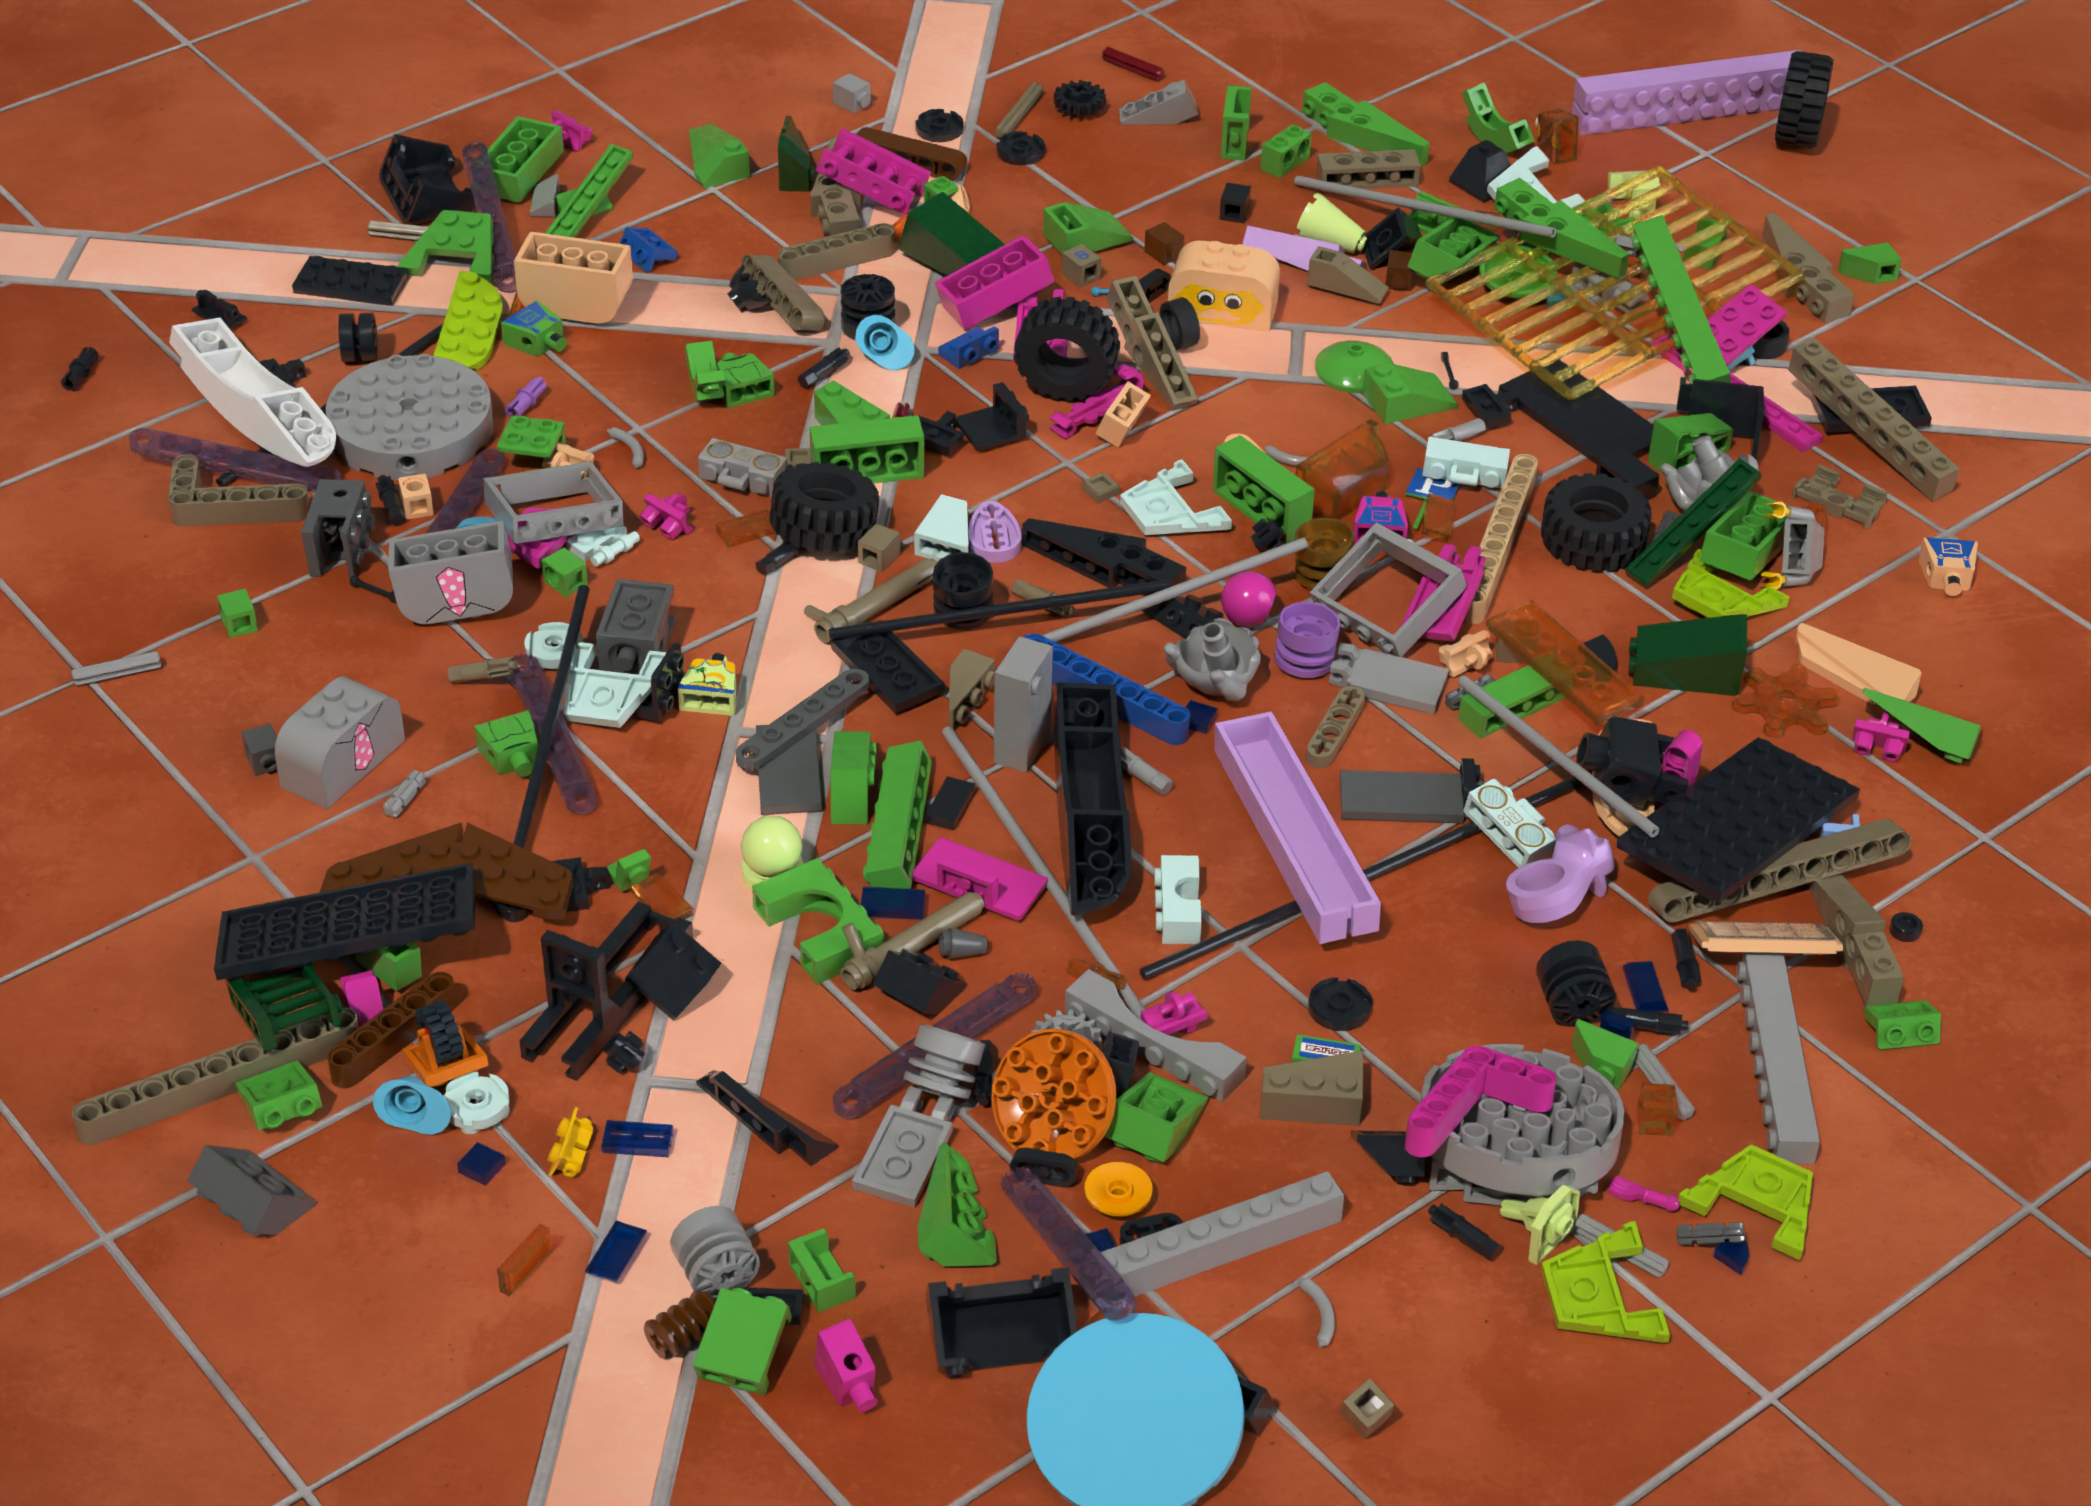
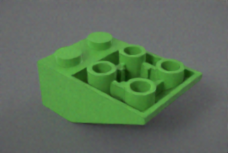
[1043,202,1133,254]

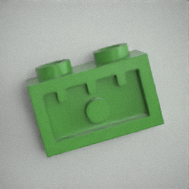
[1864,1000,1941,1049]

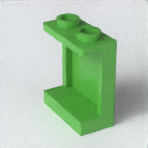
[1221,85,1251,161]
[693,1287,792,1396]

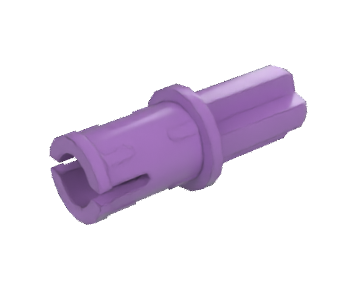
[505,377,547,418]

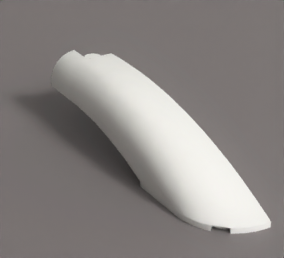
[169,318,336,467]

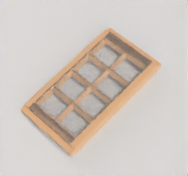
[1689,921,1843,954]

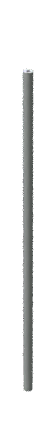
[942,726,1145,1021]

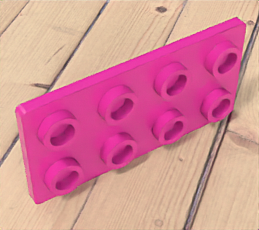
[1674,284,1787,366]
[912,838,1048,921]

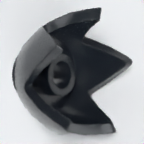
[727,264,772,310]

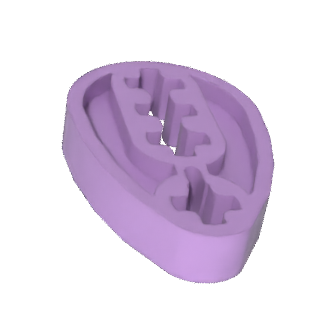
[968,501,1022,563]

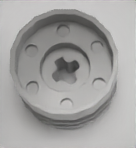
[903,1024,986,1099]
[670,1205,760,1299]

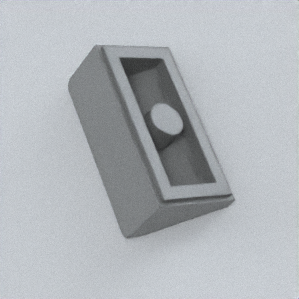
[530,174,560,217]

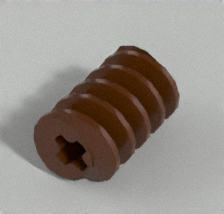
[644,1290,716,1359]

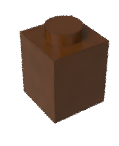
[1144,222,1184,265]
[1386,250,1413,291]

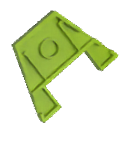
[1672,549,1790,618]
[1678,1144,1813,1260]
[1541,1221,1670,1343]

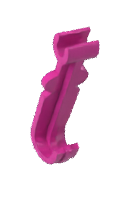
[1050,364,1144,439]

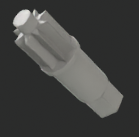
[1430,418,1486,441]
[1120,747,1173,795]

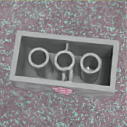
[388,521,513,624]
[275,676,405,809]

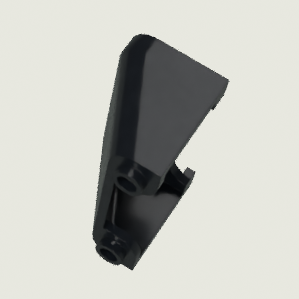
[379,134,478,225]
[926,1267,1078,1378]

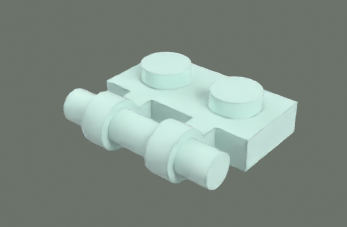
[566,526,640,567]

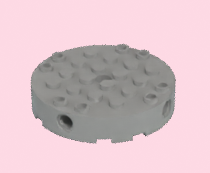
[326,354,493,480]
[1420,1044,1624,1198]

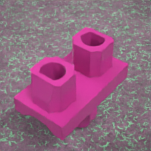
[550,110,592,151]
[640,493,693,541]
[1852,712,1910,763]
[1140,991,1208,1035]

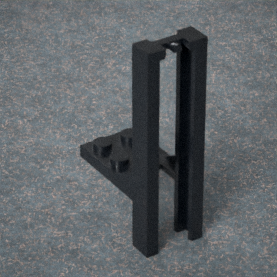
[519,901,693,1081]

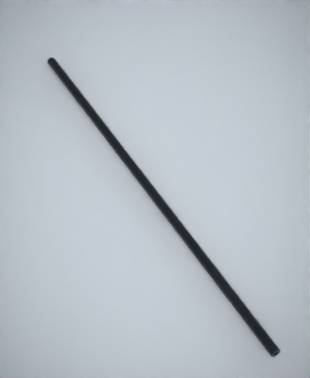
[1140,770,1592,980]

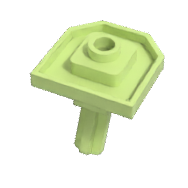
[1499,1185,1580,1266]

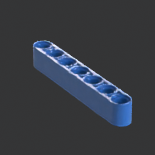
[1024,633,1190,745]

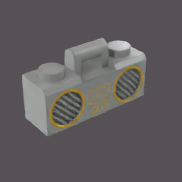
[698,438,788,497]

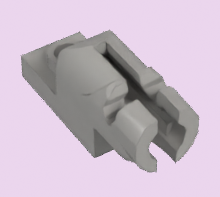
[1571,263,1649,318]

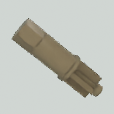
[1011,579,1074,617]
[447,657,518,684]

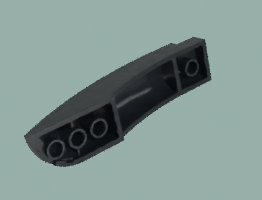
[1054,682,1132,915]

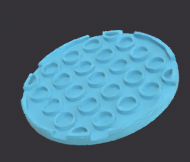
[1027,1313,1244,1506]

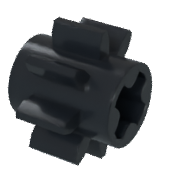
[1251,518,1286,552]
[604,1031,645,1073]

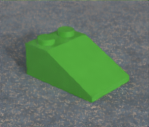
[1362,363,1458,424]
[1104,1072,1209,1162]

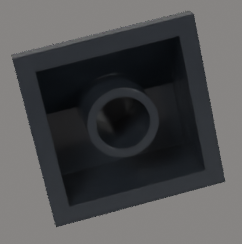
[625,921,722,1021]

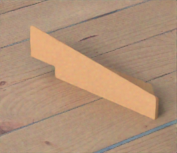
[1794,623,1922,705]

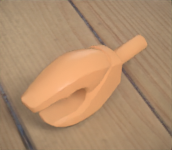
[950,185,970,213]

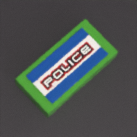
[1292,1034,1361,1062]

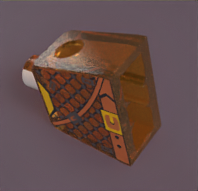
[1535,109,1579,165]

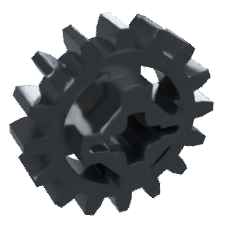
[1053,80,1106,118]

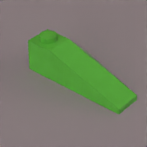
[689,124,750,189]
[1863,687,1982,763]
[918,1142,997,1266]

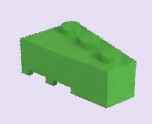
[1648,413,1733,474]
[830,731,876,824]

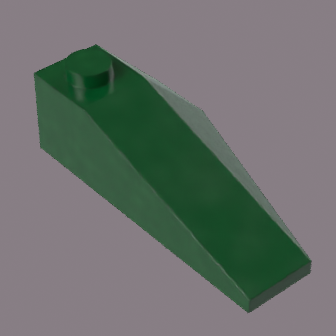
[778,116,815,192]

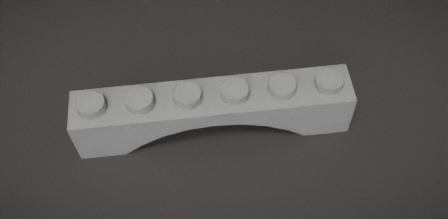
[1065,969,1247,1102]

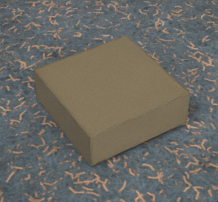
[785,448,812,468]
[1081,472,1120,503]

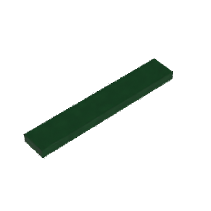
[1625,458,1762,590]

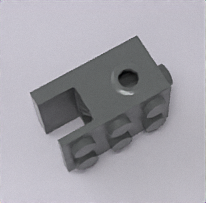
[301,479,375,578]
[596,579,676,674]

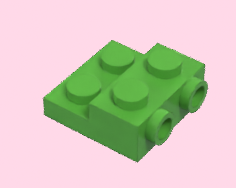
[235,1060,323,1130]

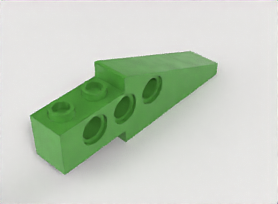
[1302,82,1430,167]
[1494,178,1629,278]

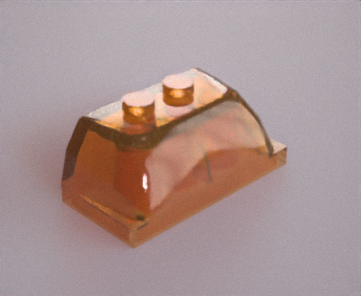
[1295,419,1390,520]

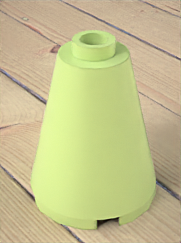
[1294,193,1368,254]

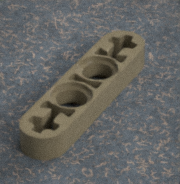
[1306,686,1365,768]

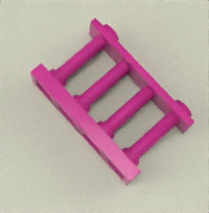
[816,128,932,215]

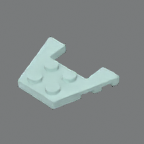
[1487,146,1591,211]
[1120,459,1232,535]
[564,642,667,728]

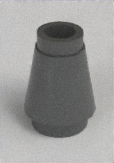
[939,927,987,959]

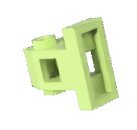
[1608,170,1661,220]

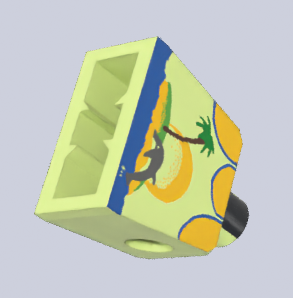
[678,653,736,716]

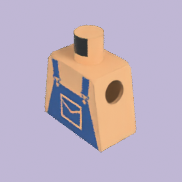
[1919,537,1978,596]

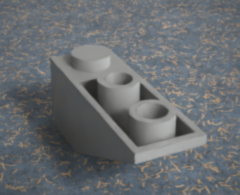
[1119,80,1198,125]

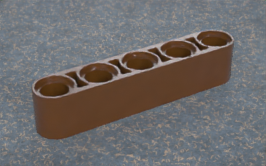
[856,127,968,181]
[327,972,457,1089]

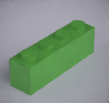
[1458,655,1574,739]

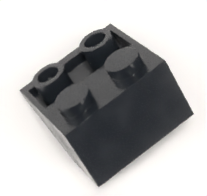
[872,948,967,1015]

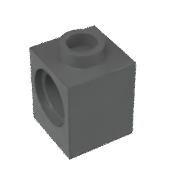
[241,723,277,776]

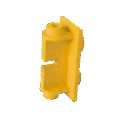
[547,1107,594,1177]

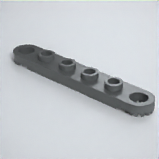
[735,669,869,771]

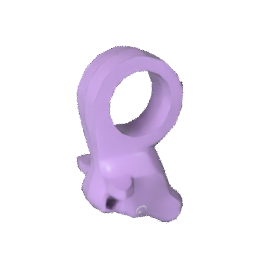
[1506,824,1615,923]

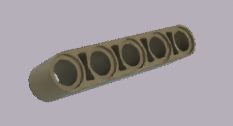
[778,223,895,281]
[741,255,824,331]

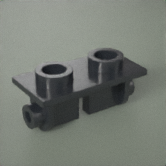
[191,289,247,329]

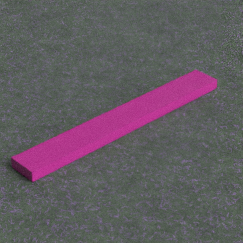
[1651,333,1823,452]

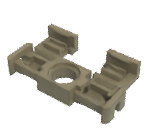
[1792,464,1888,529]

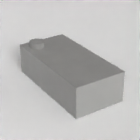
[994,636,1053,773]

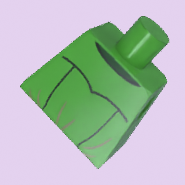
[717,353,775,408]
[474,710,538,777]

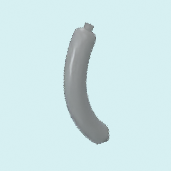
[607,427,644,468]
[1265,446,1331,468]
[1298,1278,1335,1348]

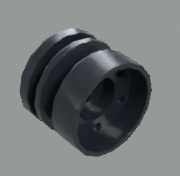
[840,274,895,340]
[933,552,993,629]
[1536,940,1616,1027]

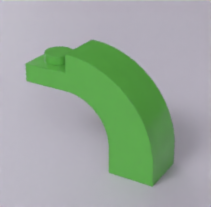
[1461,82,1535,153]
[684,341,725,402]

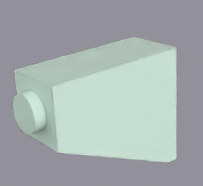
[914,494,968,561]

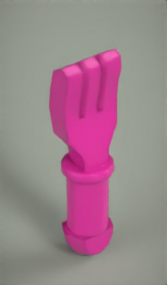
[1607,1176,1680,1211]

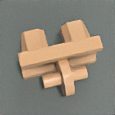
[542,442,594,478]
[1439,630,1493,677]

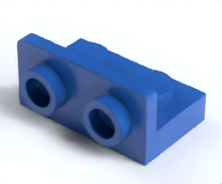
[620,227,678,272]
[938,326,999,369]

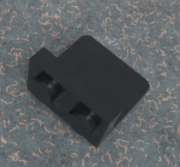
[956,382,1029,450]
[632,642,685,723]

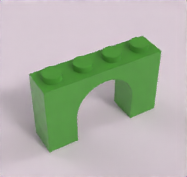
[752,858,885,985]

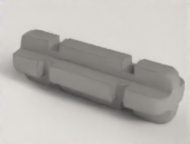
[383,770,426,818]

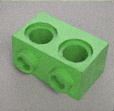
[1261,124,1312,178]

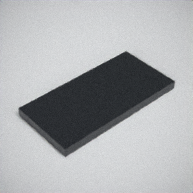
[1498,358,1654,465]

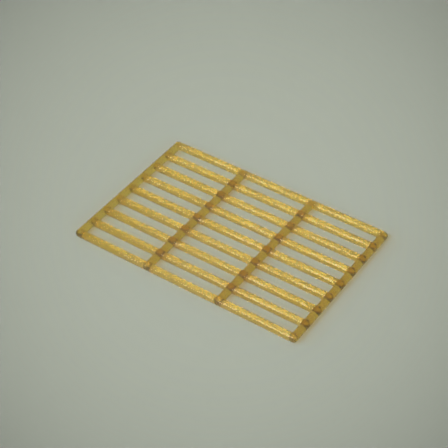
[1425,166,1805,401]

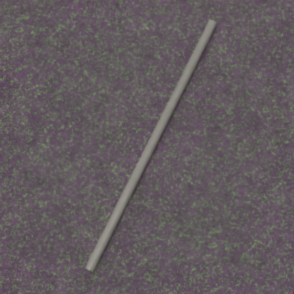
[1294,176,1556,238]

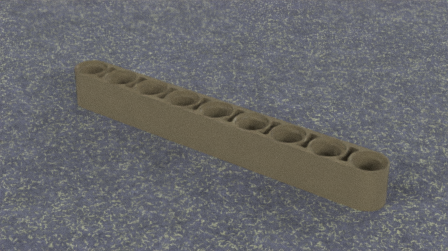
[1648,819,1911,922]
[72,1007,359,1145]

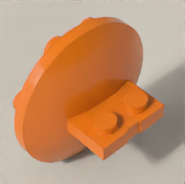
[992,1029,1116,1160]

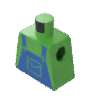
[501,300,567,356]

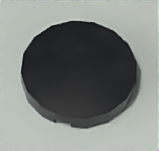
[915,109,964,143]
[996,131,1045,166]
[1308,977,1372,1031]

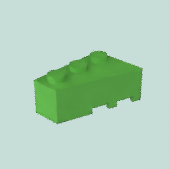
[814,380,890,425]

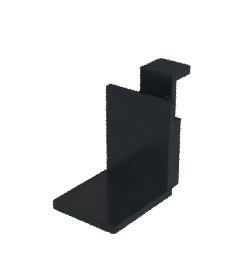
[1676,377,1764,459]

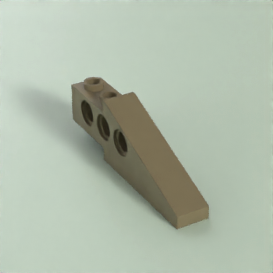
[810,137,861,236]
[1762,212,1855,323]
[1106,275,1198,411]
[1807,873,1904,1006]

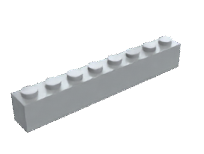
[1736,952,1820,1164]
[1081,1171,1344,1310]

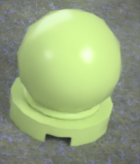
[740,815,803,890]

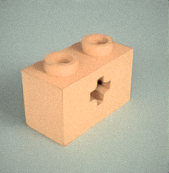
[1095,382,1151,447]

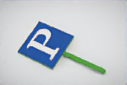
[1405,468,1460,530]

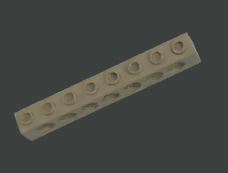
[1788,338,1960,502]

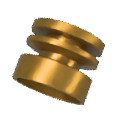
[1295,518,1355,590]

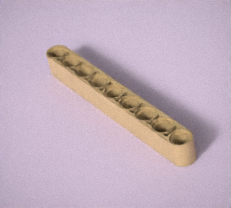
[1463,454,1538,625]

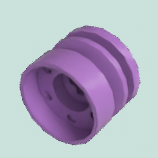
[1274,602,1340,678]

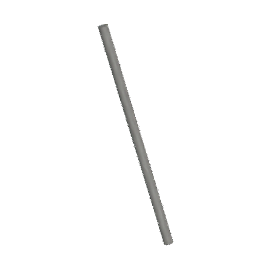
[1042,537,1308,642]
[1458,676,1659,837]

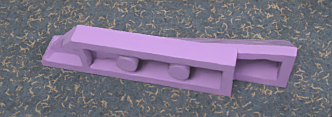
[1243,226,1367,271]

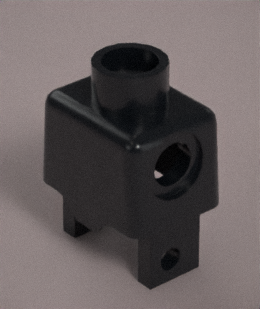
[1576,716,1689,808]

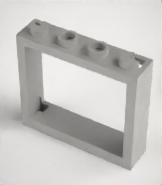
[484,461,623,544]
[1309,522,1467,657]

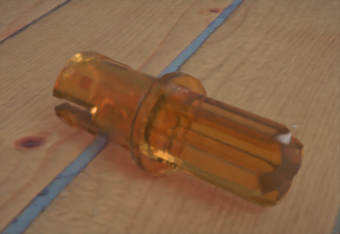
[1066,958,1127,994]

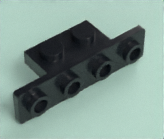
[1142,593,1224,639]

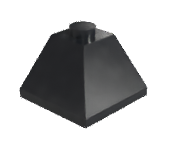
[1449,140,1511,203]
[1363,207,1422,270]
[1351,1130,1425,1182]

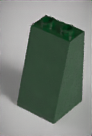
[898,191,1005,276]
[1628,614,1747,697]

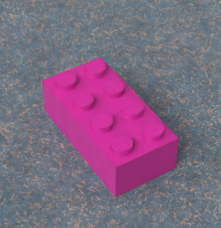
[934,235,1055,330]

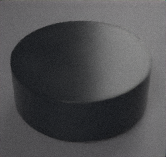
[1889,912,1923,942]

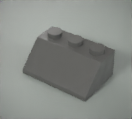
[187,1145,316,1237]

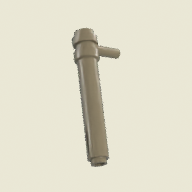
[804,558,938,643]
[840,892,985,990]

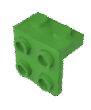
[497,416,566,458]

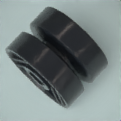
[338,313,378,362]

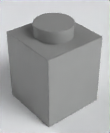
[833,73,871,114]

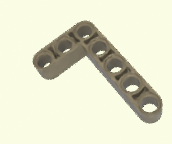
[168,454,310,526]

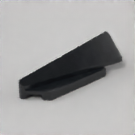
[696,1070,839,1166]

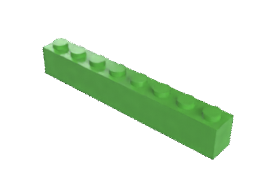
[1631,214,1731,384]

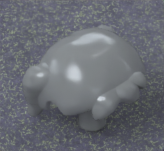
[1660,436,1758,511]
[1164,618,1261,702]

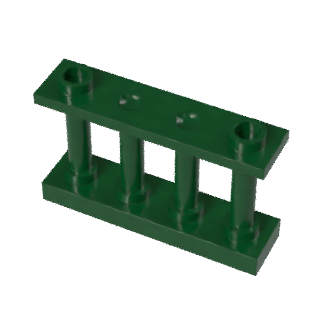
[225,962,343,1051]

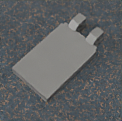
[1328,643,1449,714]
[852,1086,954,1208]

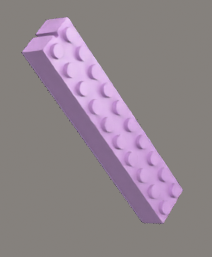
[1570,50,1801,135]
[1214,711,1381,944]

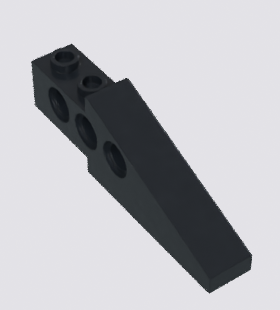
[1022,518,1186,596]

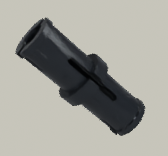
[61,347,99,391]

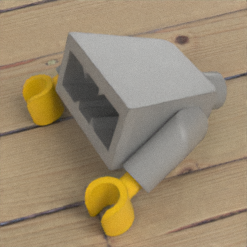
[1761,502,1825,590]

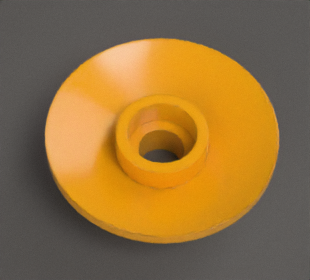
[1085,1162,1153,1216]

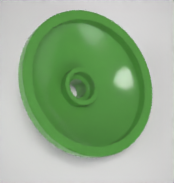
[1479,245,1557,299]
[1315,340,1394,393]

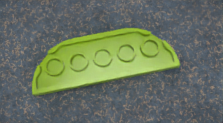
[433,270,502,372]

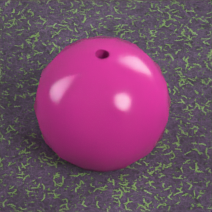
[1221,571,1276,628]

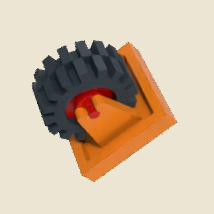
[402,1000,489,1087]

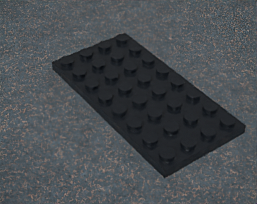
[1616,737,1860,903]
[214,862,475,980]

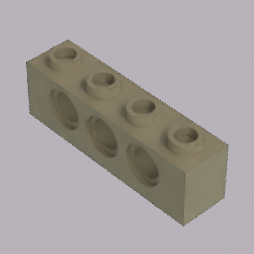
[1316,149,1420,189]

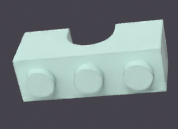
[1154,855,1201,944]

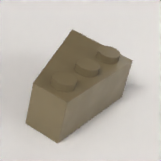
[1260,1050,1363,1126]

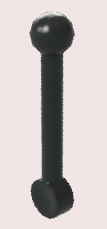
[1441,352,1459,390]
[349,576,397,603]

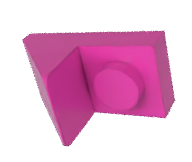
[340,970,383,1027]

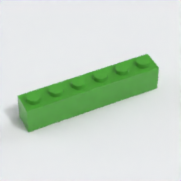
[863,741,932,895]

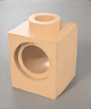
[398,473,434,520]

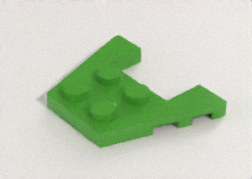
[397,210,494,282]

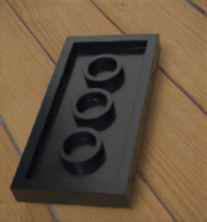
[292,256,409,306]
[1811,385,1932,433]
[831,620,945,714]

